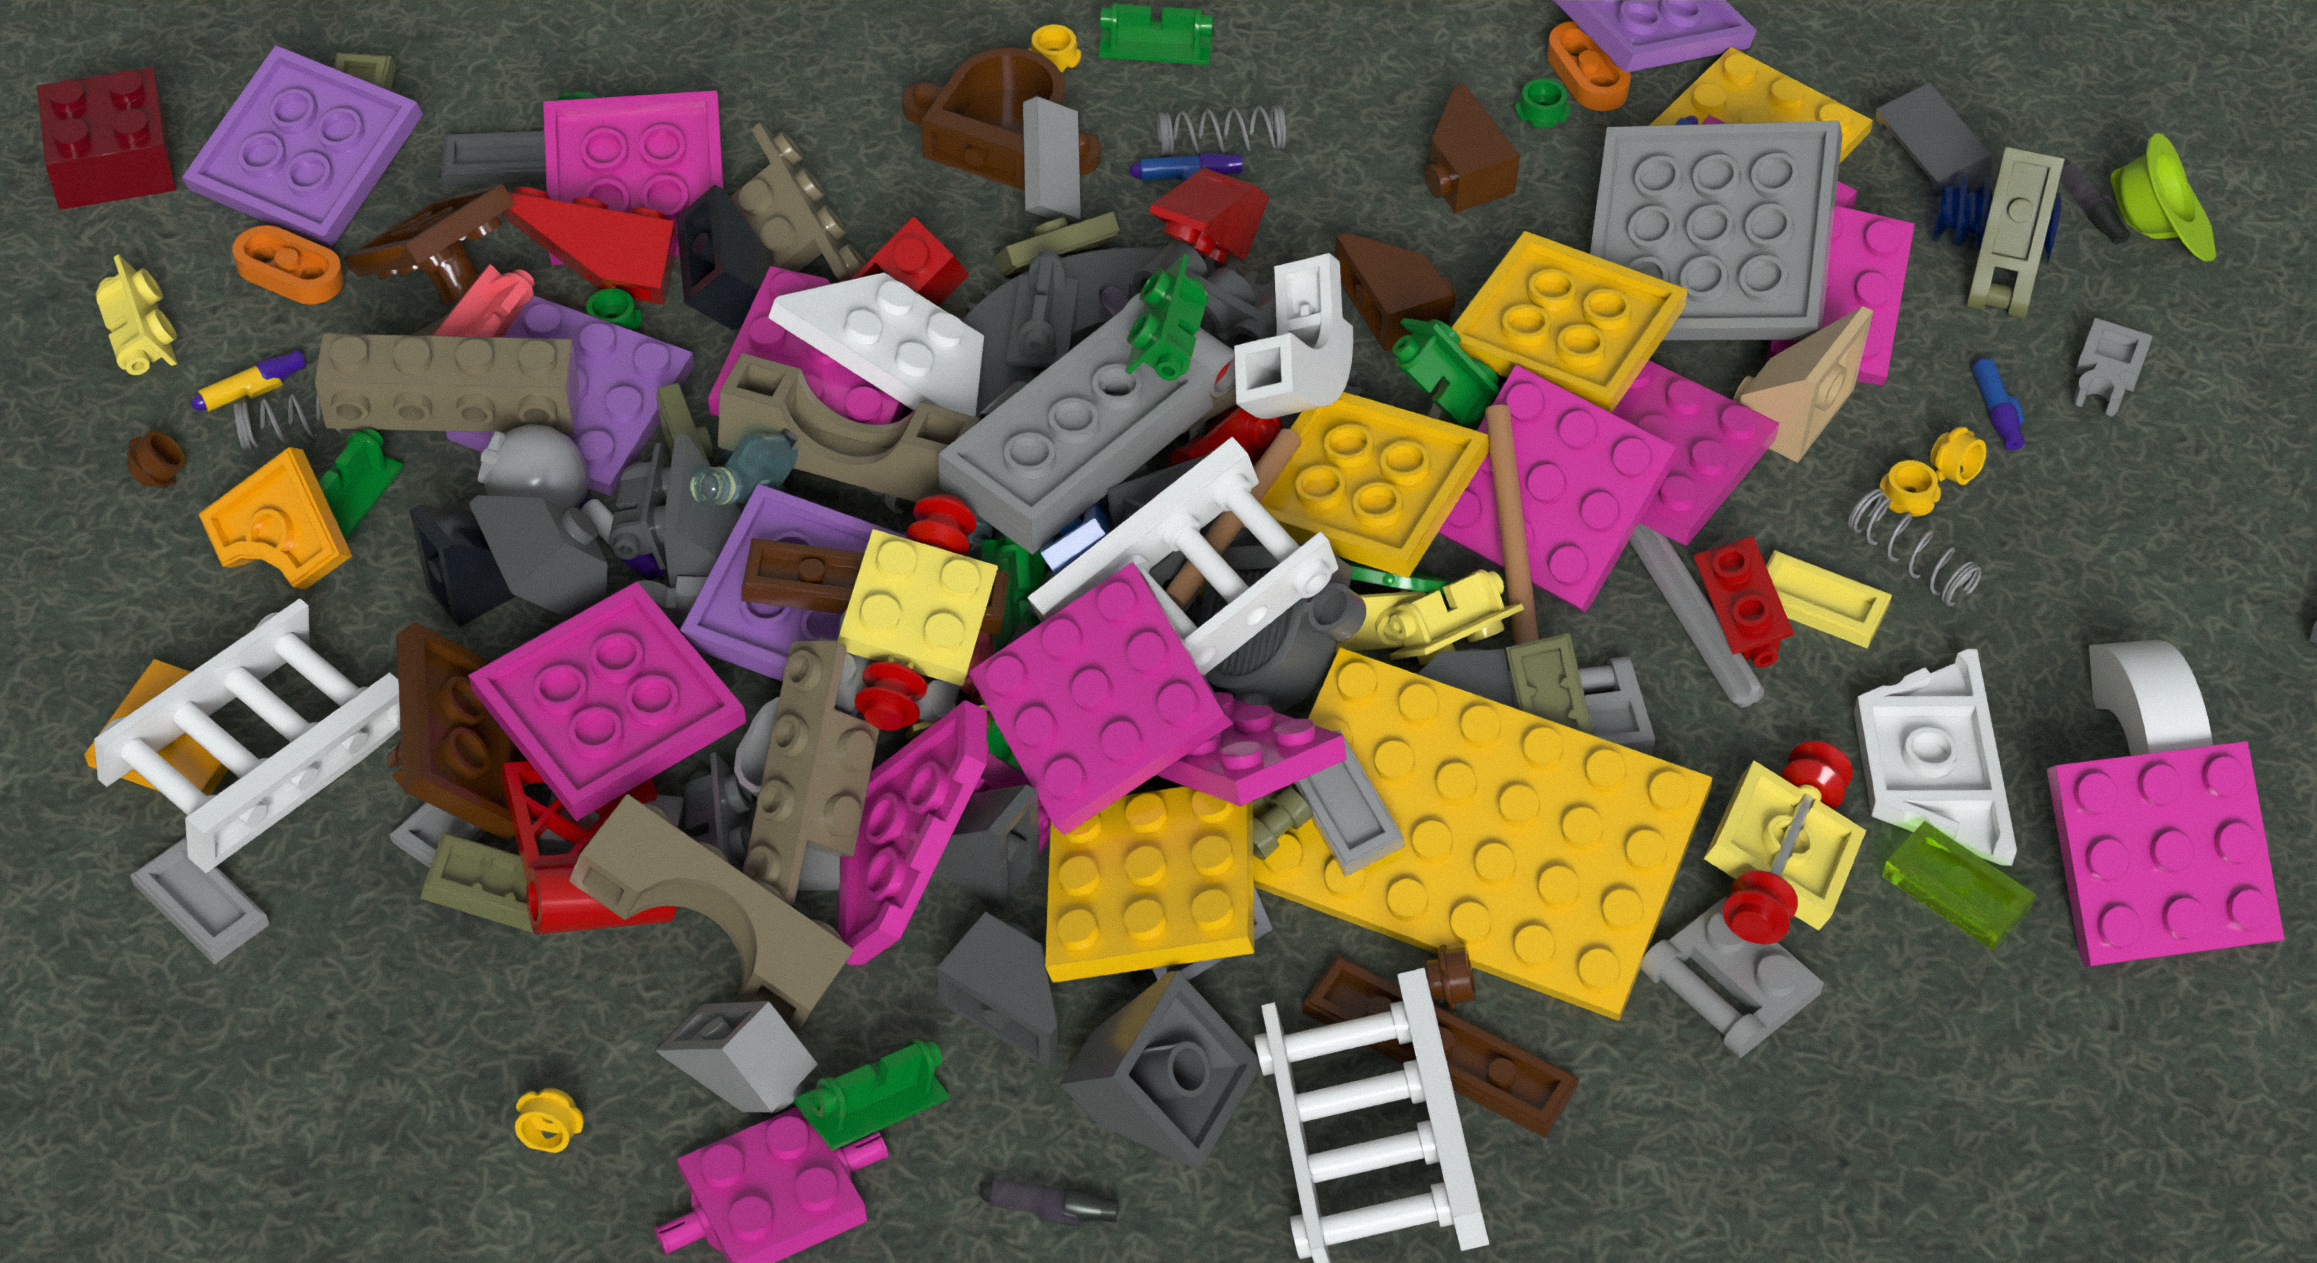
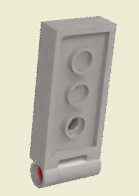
[938,293,1236,555]

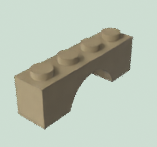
[718,353,980,502]
[569,794,854,1034]

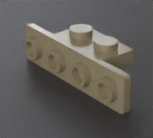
[730,122,866,282]
[743,641,879,906]

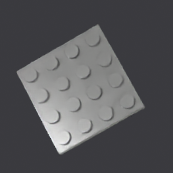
[1590,121,1842,340]

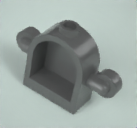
[1185,543,1366,712]

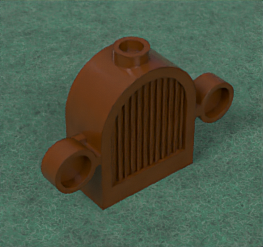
[902,48,1101,191]

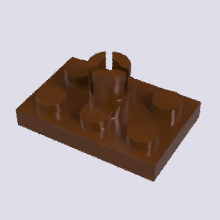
[343,184,515,305]
[386,622,520,841]

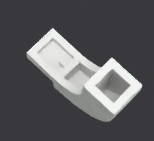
[1234,253,1353,419]
[2089,640,2213,756]

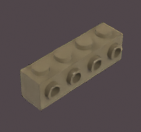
[315,333,579,434]

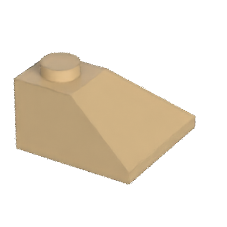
[1733,306,1873,463]

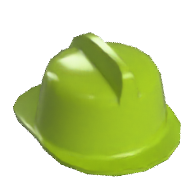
[2111,133,2216,262]

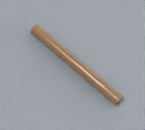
[1485,404,1539,646]
[1165,429,1301,611]

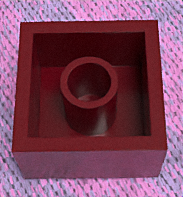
[37,67,176,210]

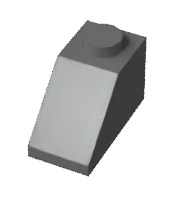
[656,1001,818,1113]

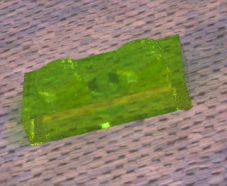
[1882,821,2036,951]

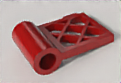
[501,761,683,935]

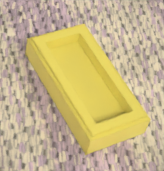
[1766,550,1892,649]

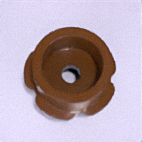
[127,430,186,488]
[1426,944,1476,1011]

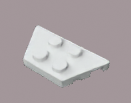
[768,273,984,416]
[1854,649,2017,866]

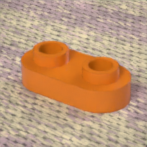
[1547,21,1631,111]
[232,225,344,305]

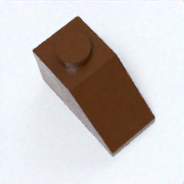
[1425,83,1520,213]
[1335,233,1455,351]

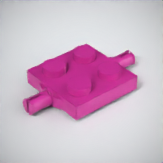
[654,1107,888,1263]

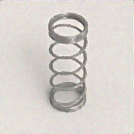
[1157,104,1286,157]
[234,394,345,451]
[1848,489,1982,606]

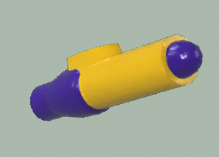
[191,349,306,412]

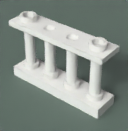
[1028,437,1339,675]
[94,598,400,873]
[1254,968,1489,1263]

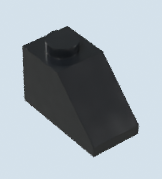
[676,185,774,330]
[410,505,516,627]

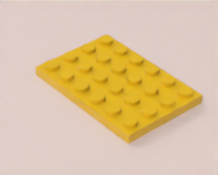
[1253,647,1713,1021]

